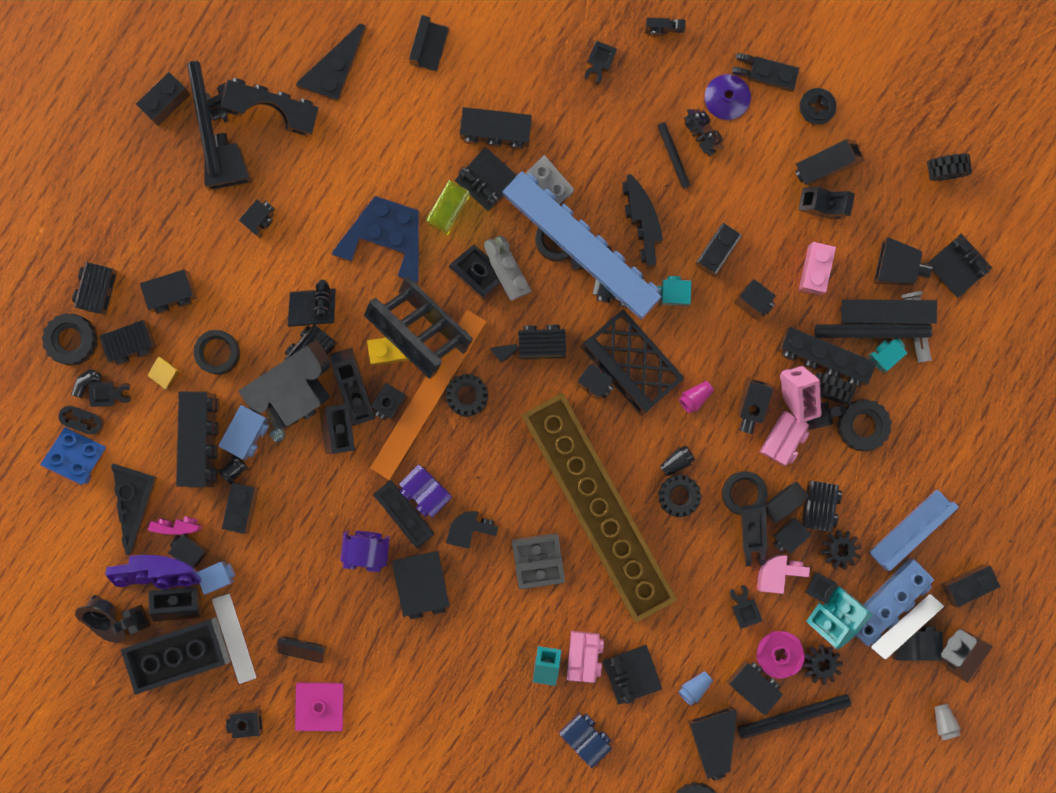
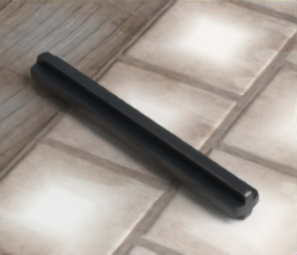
[187,61,221,175]
[814,324,932,338]
[738,694,851,739]

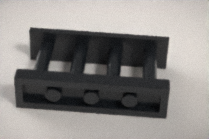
[363,276,473,379]

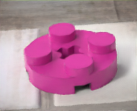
[756,631,805,679]

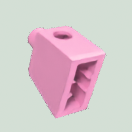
[780,366,821,423]

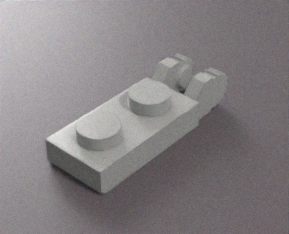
[484,236,532,301]

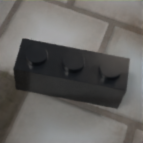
[460,107,532,150]

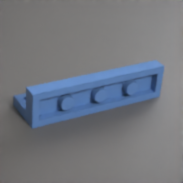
[868,490,959,571]

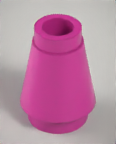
[679,381,714,413]

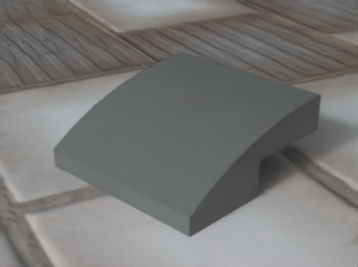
[512,533,565,589]

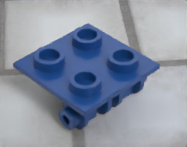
[40,427,106,485]

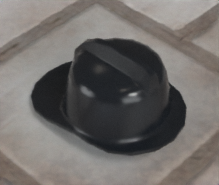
[75,595,126,643]

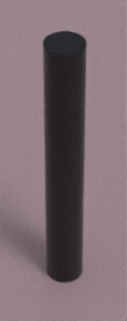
[657,122,691,189]

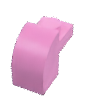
[757,555,810,594]

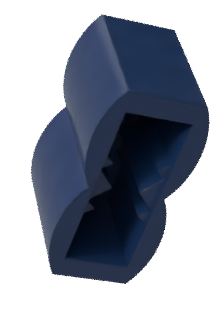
[559,712,612,768]

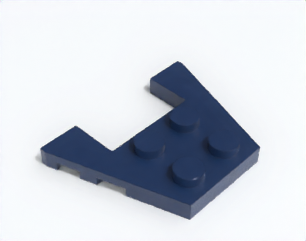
[332,196,419,284]

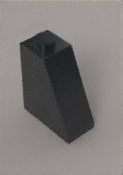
[796,139,865,185]
[688,707,736,780]

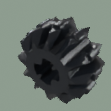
[821,530,862,570]
[802,644,843,685]

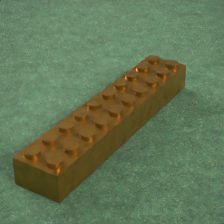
[522,392,677,623]

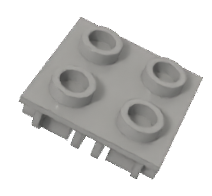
[525,155,575,205]

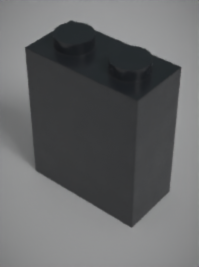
[392,550,450,619]

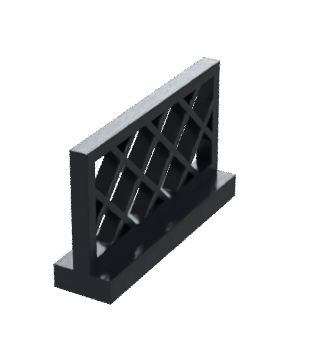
[580,309,684,416]

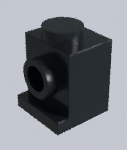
[239,199,276,238]
[226,709,263,739]

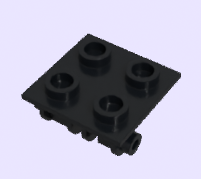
[684,109,725,157]
[454,147,517,211]
[927,233,992,298]
[288,279,336,327]
[602,645,662,705]

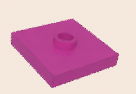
[295,682,344,731]

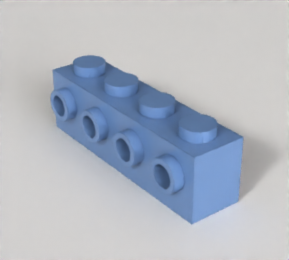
[855,559,934,646]

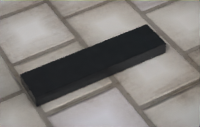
[841,300,937,324]

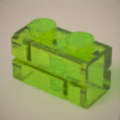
[426,180,470,235]

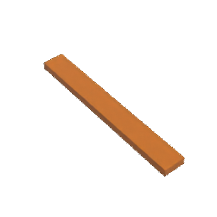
[370,310,487,480]

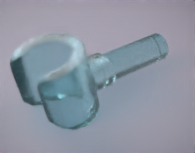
[266,410,286,443]

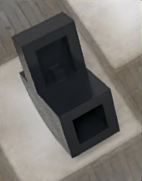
[798,187,855,219]
[446,511,499,549]

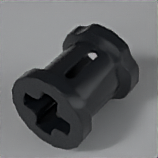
[218,455,249,484]

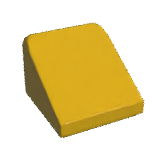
[147,356,180,390]

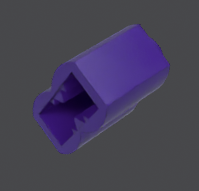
[399,464,453,517]

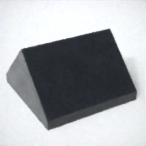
[448,244,501,301]

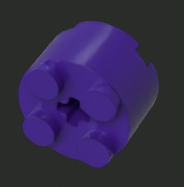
[340,531,390,572]

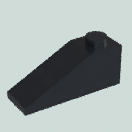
[330,347,375,426]

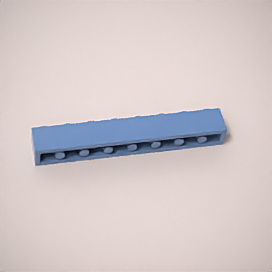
[503,171,661,320]

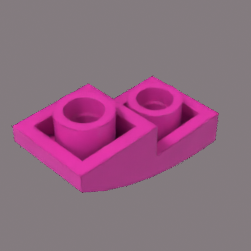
[148,516,203,534]

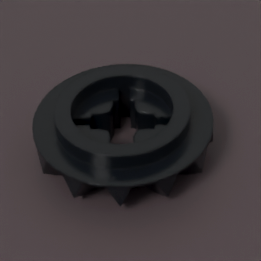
[799,88,837,125]

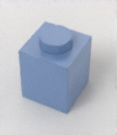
[197,561,235,595]

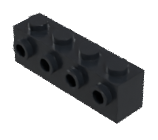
[777,327,877,388]

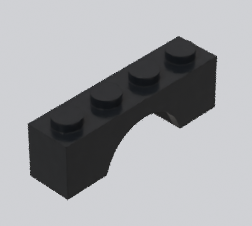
[218,78,319,137]

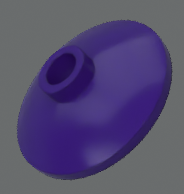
[705,74,751,120]

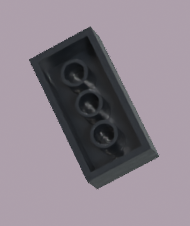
[176,391,220,487]
[120,617,231,695]

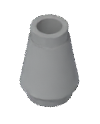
[934,704,961,740]

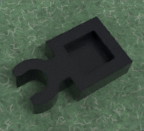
[645,18,686,37]
[585,40,617,85]
[89,381,131,407]
[729,585,763,630]

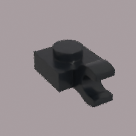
[807,402,847,430]
[111,605,151,634]

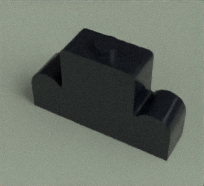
[238,340,330,426]

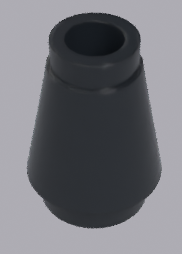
[660,445,696,476]

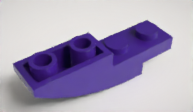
[105,555,202,590]

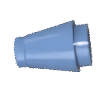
[678,671,713,706]

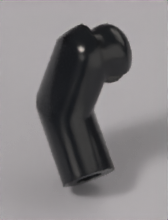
[71,370,102,398]

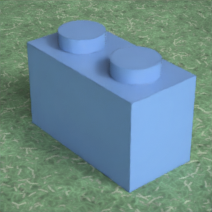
[219,405,269,460]

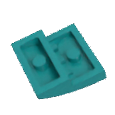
[806,586,873,649]

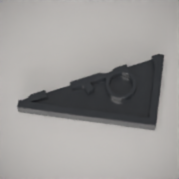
[296,23,366,102]
[111,463,157,555]

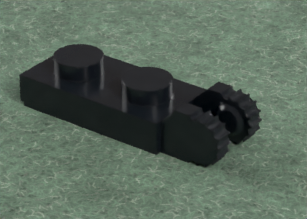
[732,53,800,92]
[741,504,767,567]

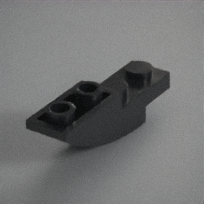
[622,174,663,269]

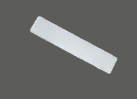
[212,594,256,684]
[871,594,944,659]

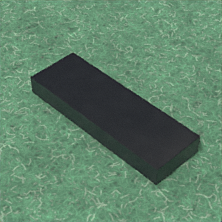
[373,480,435,549]

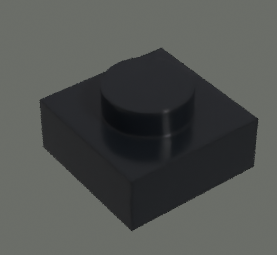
[804,572,837,604]

